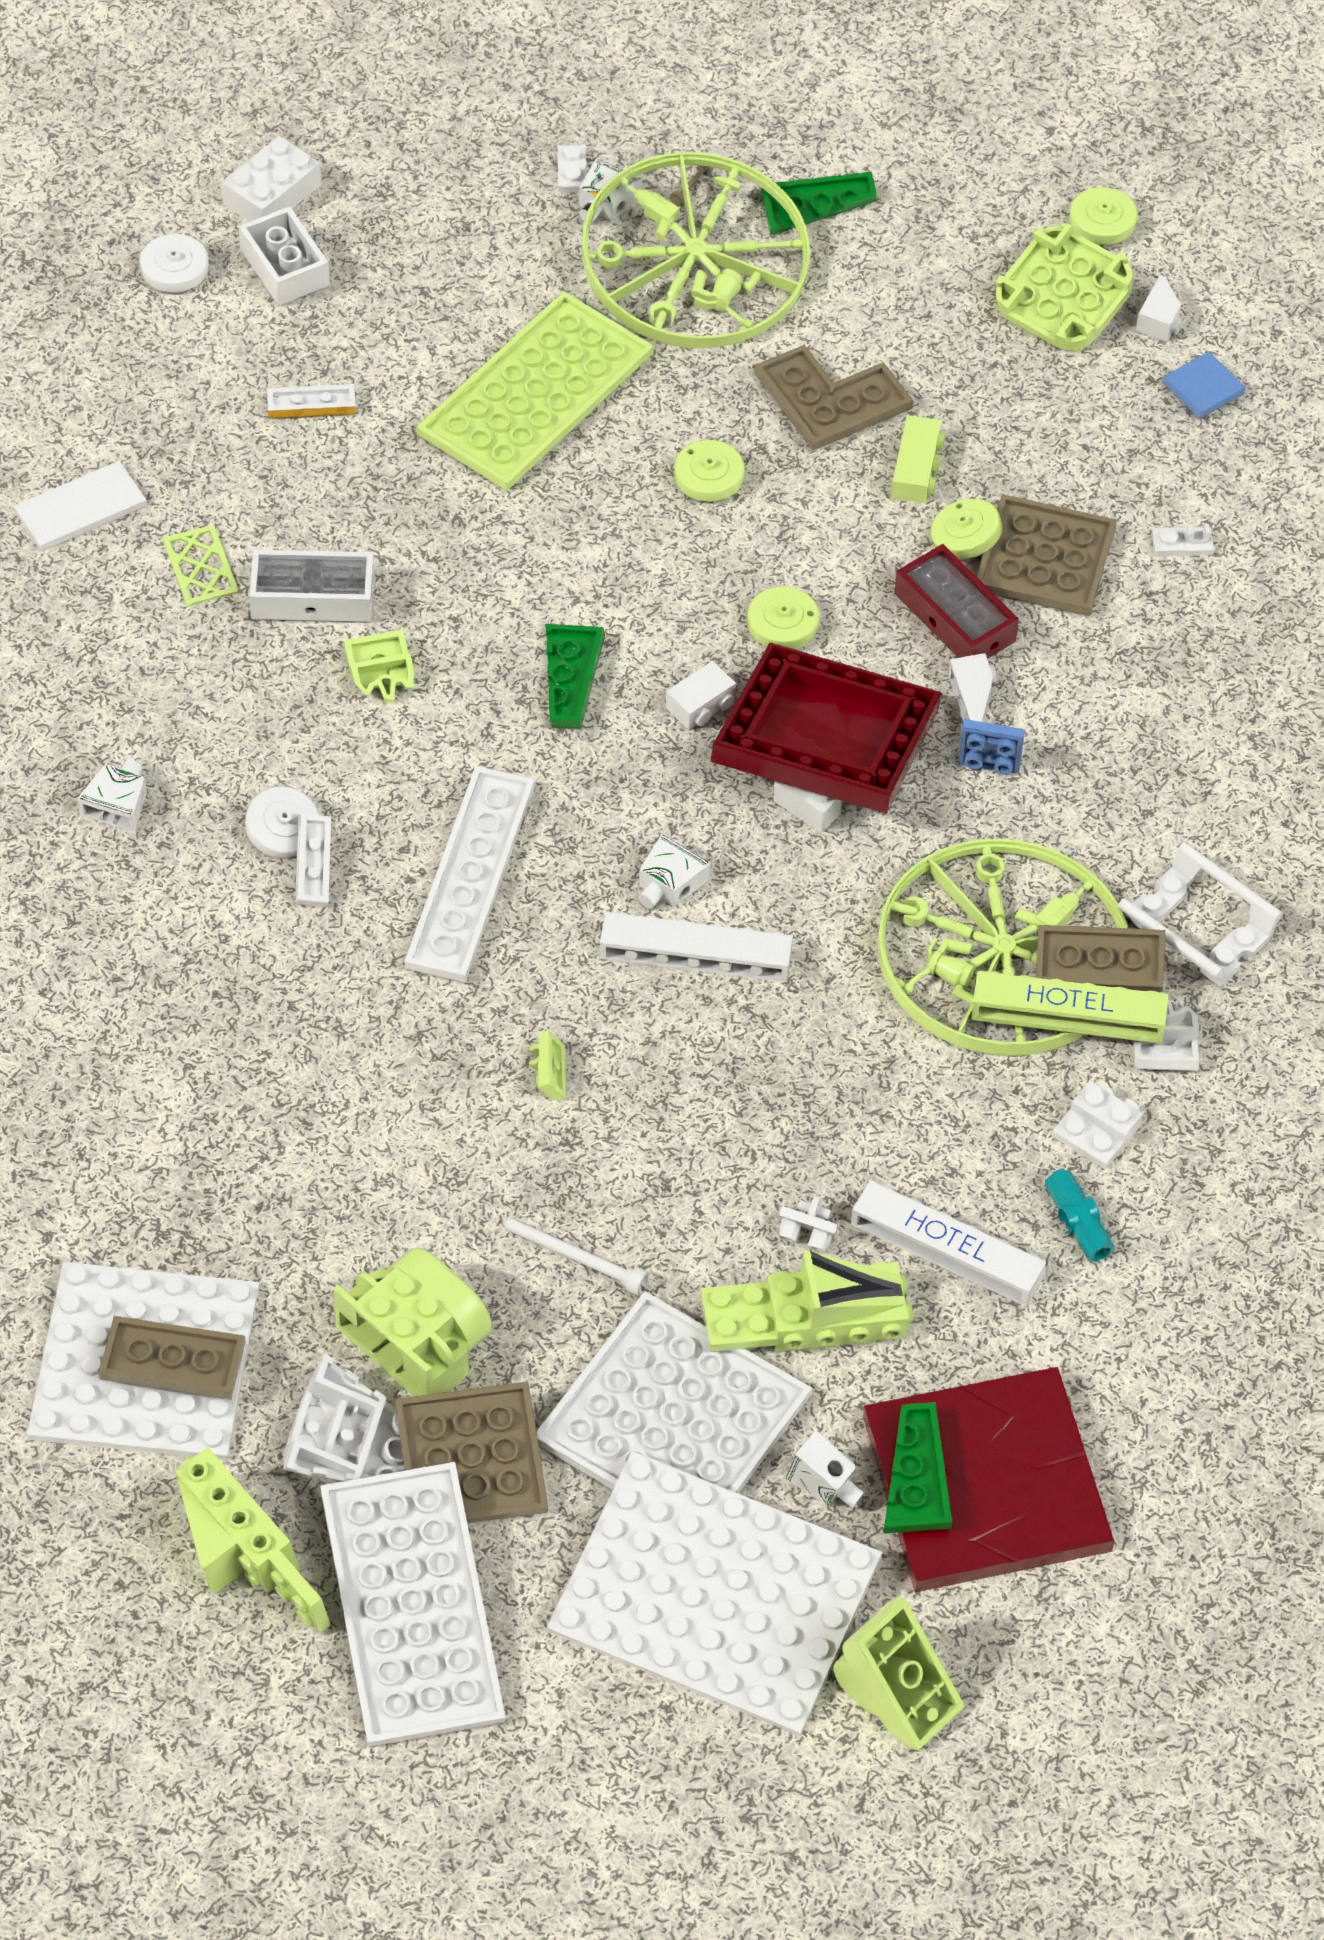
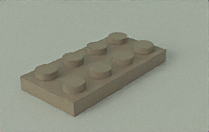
[1036,925,1166,993]
[99,1316,245,1400]

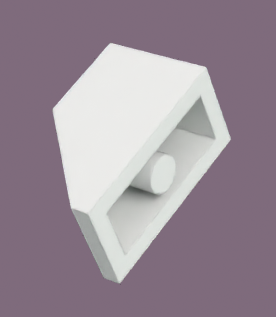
[1136,275,1183,342]

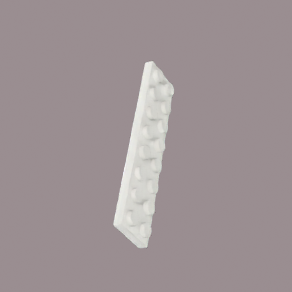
[404,766,535,983]

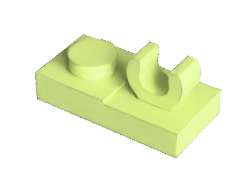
[529,1030,566,1100]

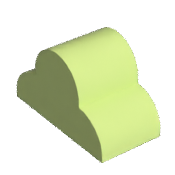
[833,1597,965,1751]

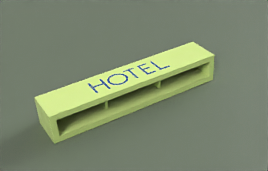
[972,971,1169,1044]

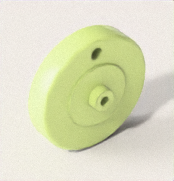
[1069,187,1138,245]
[674,440,745,502]
[930,499,1002,559]
[747,586,820,649]

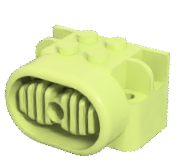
[333,1248,492,1396]

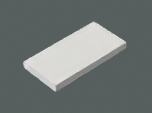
[14,461,147,551]

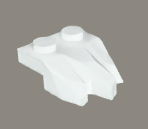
[1133,1000,1199,1071]

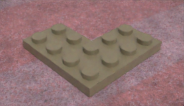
[754,344,914,450]

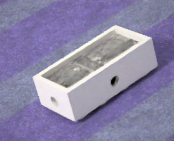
[249,550,374,622]

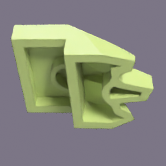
[344,630,414,704]

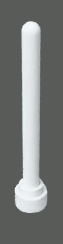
[505,1218,650,1296]

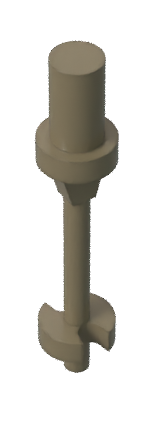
[669,166,713,207]

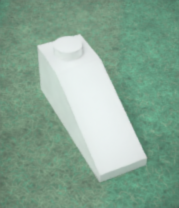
[948,653,996,722]

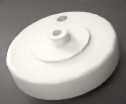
[139,234,209,293]
[245,786,319,859]

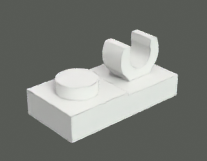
[1151,524,1214,557]

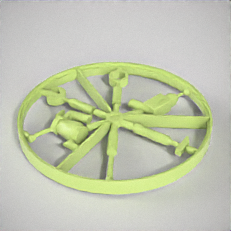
[581,152,810,348]
[878,839,1128,1056]

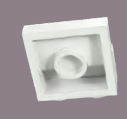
[1052,1081,1143,1169]

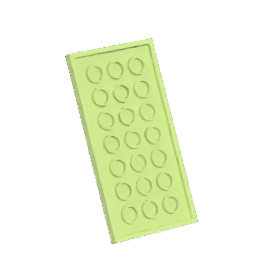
[416,291,654,491]

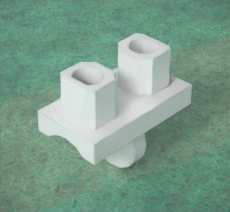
[779,1195,840,1253]

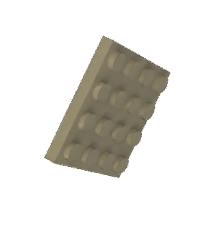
[976,494,1117,616]
[395,1381,548,1523]

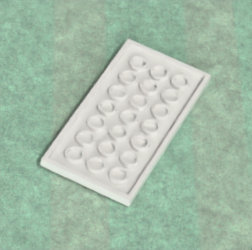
[320,1462,506,1747]

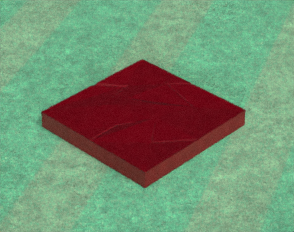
[710,642,942,814]
[863,1366,1114,1593]

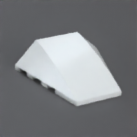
[283,1353,404,1481]

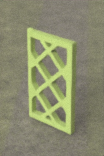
[162,525,239,606]

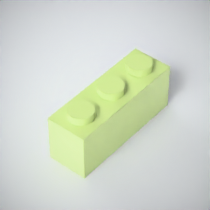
[891,415,946,504]

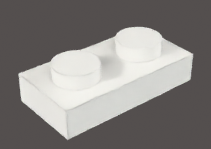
[557,145,586,192]

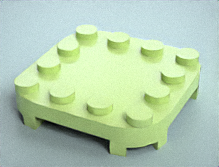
[996,222,1133,352]

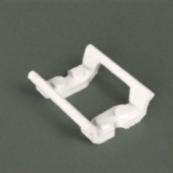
[1118,842,1283,986]

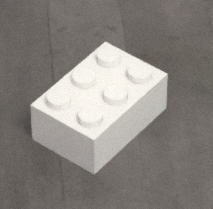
[221,136,322,222]
[239,206,330,306]

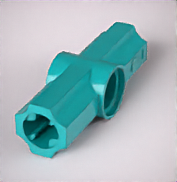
[1044,1168,1115,1262]

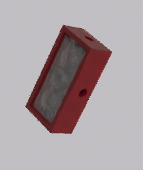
[894,544,1019,659]

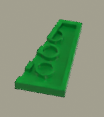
[883,1402,952,1534]

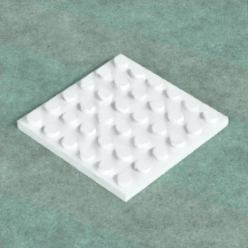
[27,1262,259,1461]
[536,1291,812,1494]

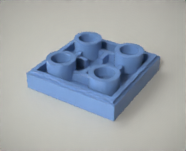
[1163,352,1246,419]
[959,719,1025,775]

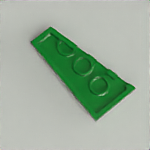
[761,171,877,236]
[545,624,605,729]

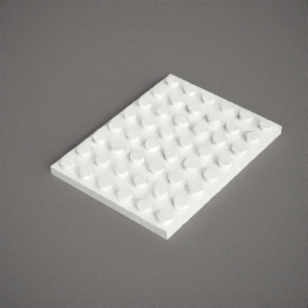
[547,1451,882,1736]

